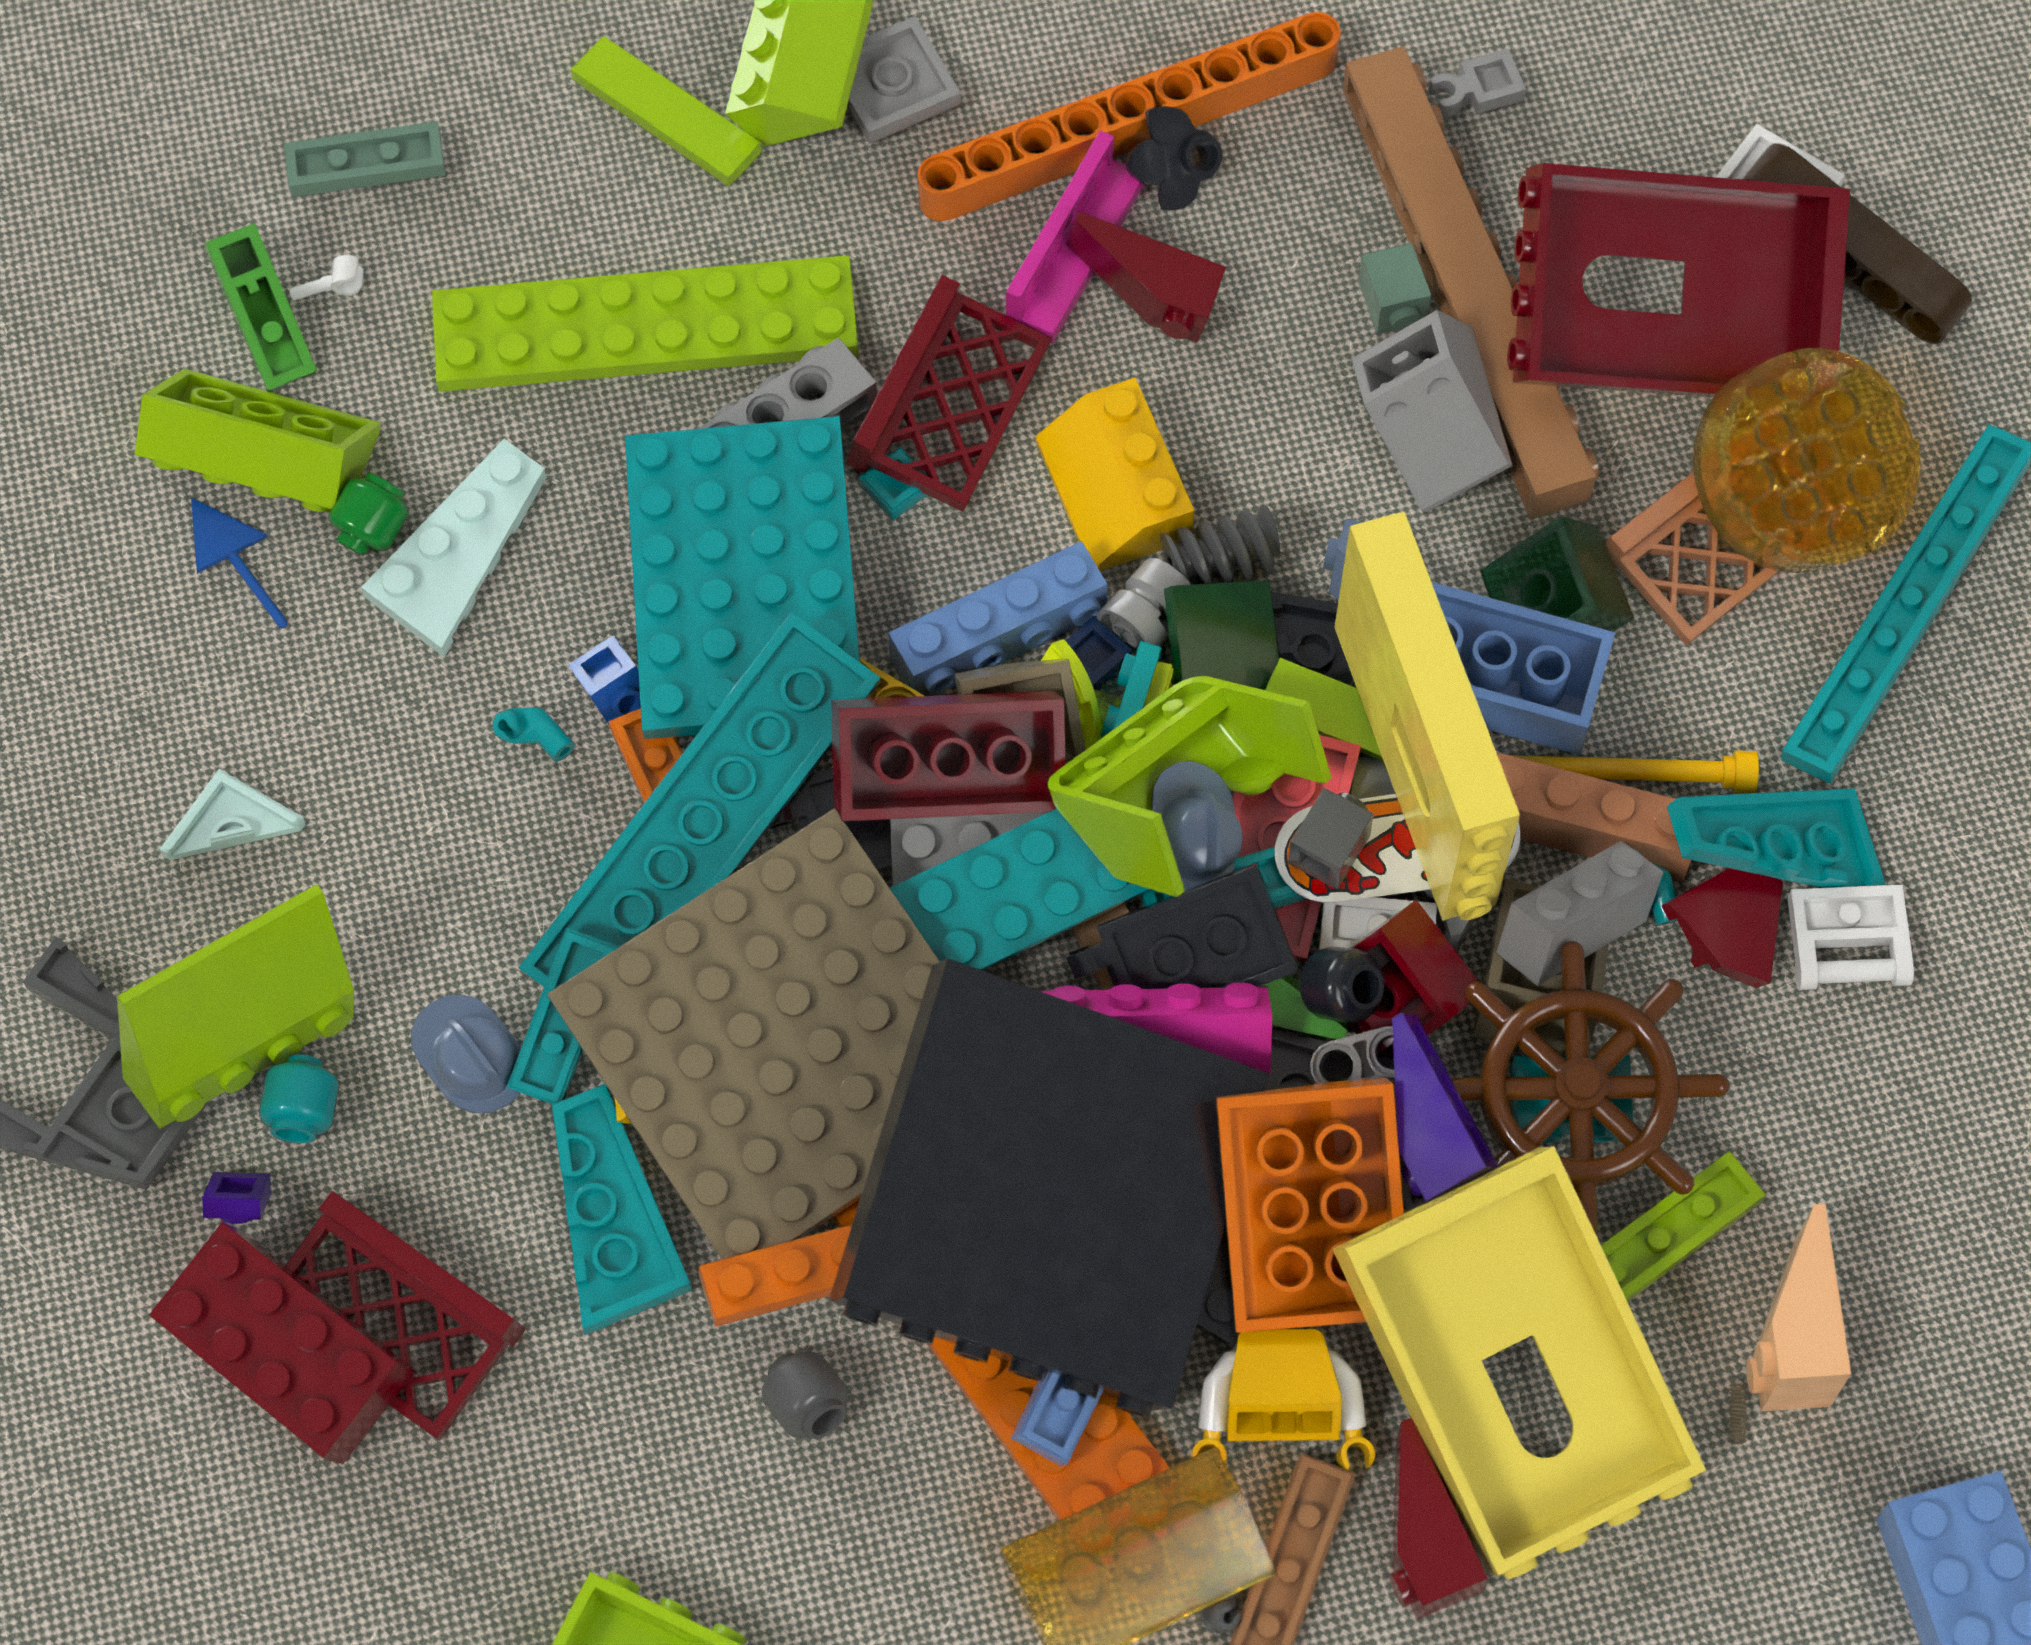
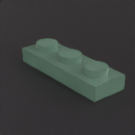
[284,121,446,197]

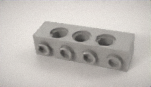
[698,337,877,432]

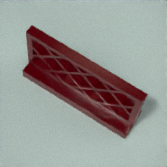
[846,274,1052,512]
[286,1190,527,1441]

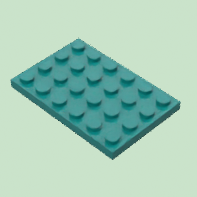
[625,416,860,739]

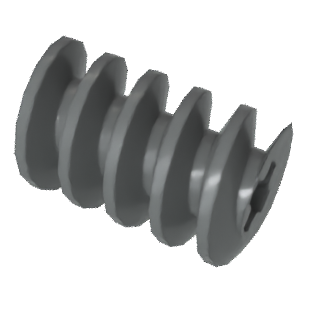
[1160,505,1280,585]

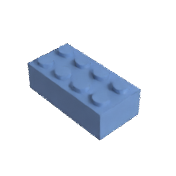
[1876,1471,2031,1645]

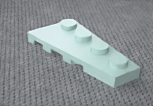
[361,439,546,657]

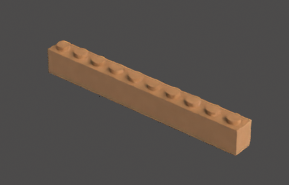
[1343,46,1599,520]

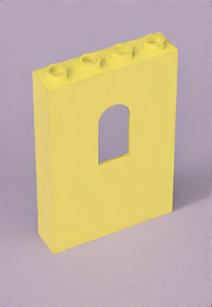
[1334,511,1520,921]
[1332,1147,1706,1579]

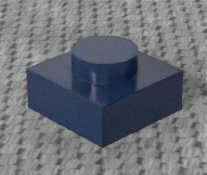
[1065,616,1132,692]

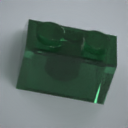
[1480,516,1635,632]

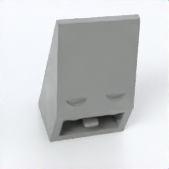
[1352,310,1512,513]

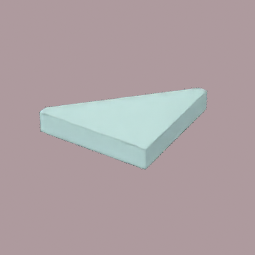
[160,769,306,860]

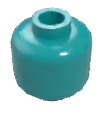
[259,1055,339,1144]

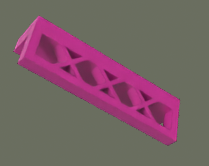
[1006,130,1145,344]

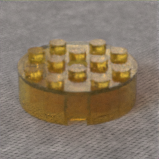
[1693,348,1921,573]

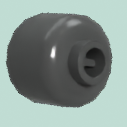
[762,1351,849,1439]

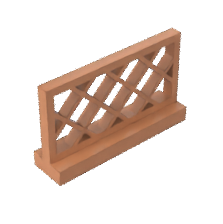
[1597,414,1846,646]

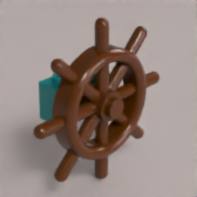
[1451,941,1730,1232]

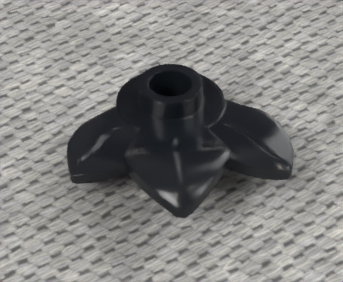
[1125,106,1222,210]

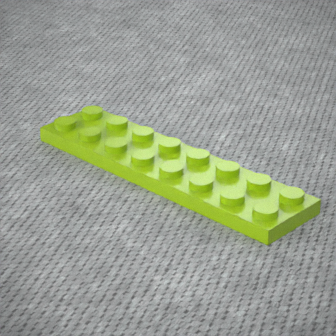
[432,255,859,392]

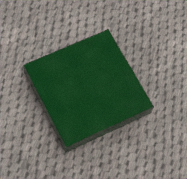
[1164,580,1279,690]

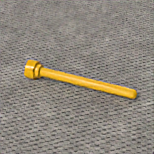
[1510,750,1759,794]

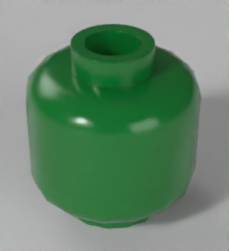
[328,472,409,556]

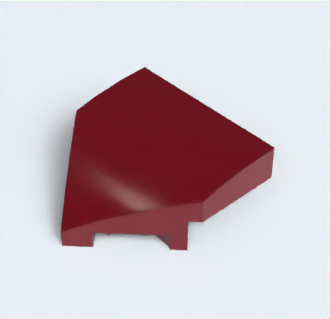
[1661,868,1783,989]

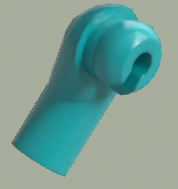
[492,708,575,762]

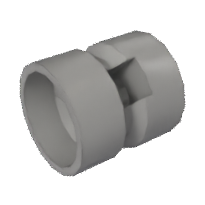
[1097,558,1191,656]

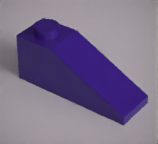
[1392,1013,1499,1201]

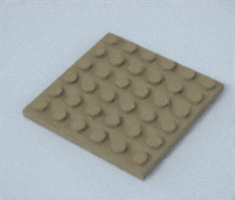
[547,808,940,1260]

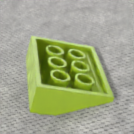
[117,884,354,1129]

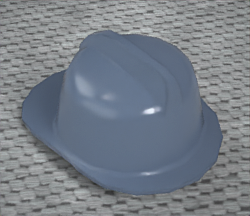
[1151,761,1243,890]
[411,995,521,1113]

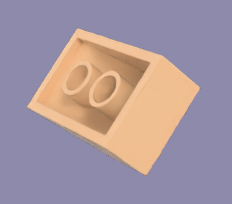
[1746,1204,1851,1411]

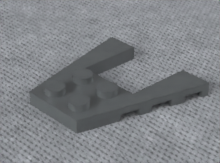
[0,937,209,1190]

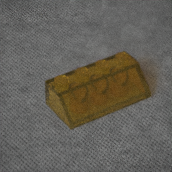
[1001,1447,1275,1645]

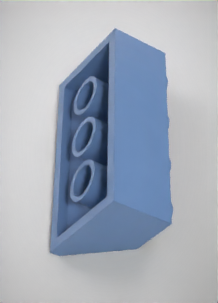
[1432,582,1615,755]

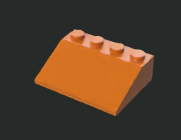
[1216,1078,1404,1333]

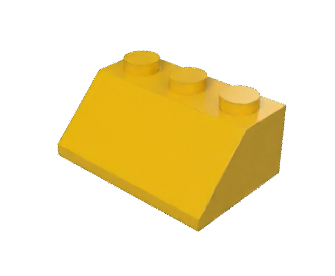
[1035,377,1195,572]

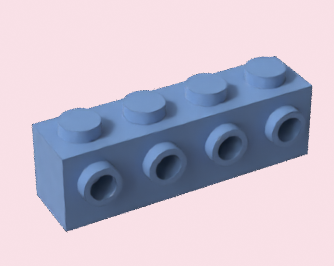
[888,541,1108,696]

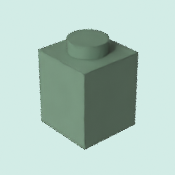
[1358,242,1431,334]

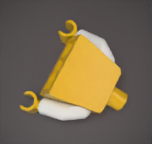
[1192,1328,1375,1474]

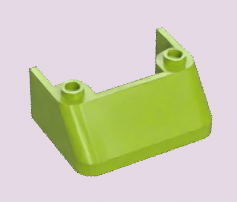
[1048,676,1332,897]

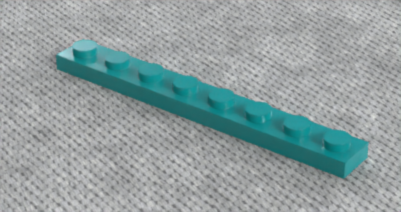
[1782,424,2031,784]

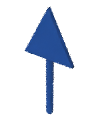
[191,498,288,628]

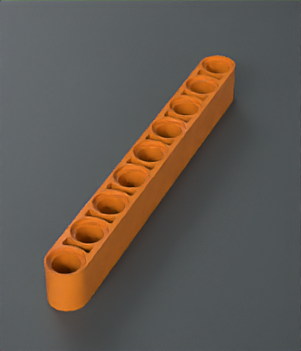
[917,12,1341,222]

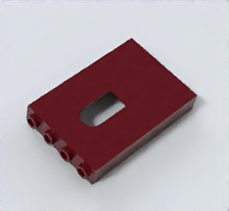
[1507,163,1850,405]

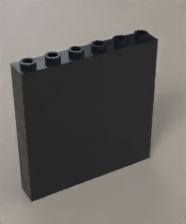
[829,959,1269,1417]

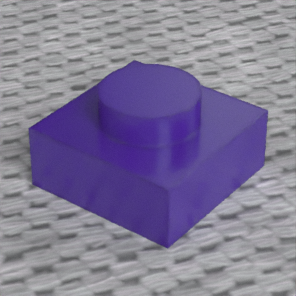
[202,1172,271,1224]

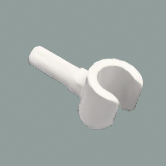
[289,255,363,301]

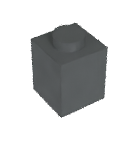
[1288,788,1374,890]

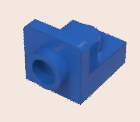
[568,635,641,725]

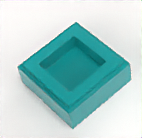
[859,447,927,521]

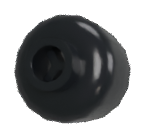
[1299,946,1385,1023]

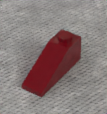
[1066,211,1226,343]
[1389,1417,1488,1620]

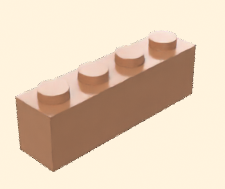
[1496,752,1691,882]

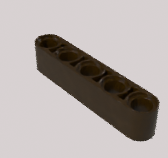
[1742,143,1973,344]

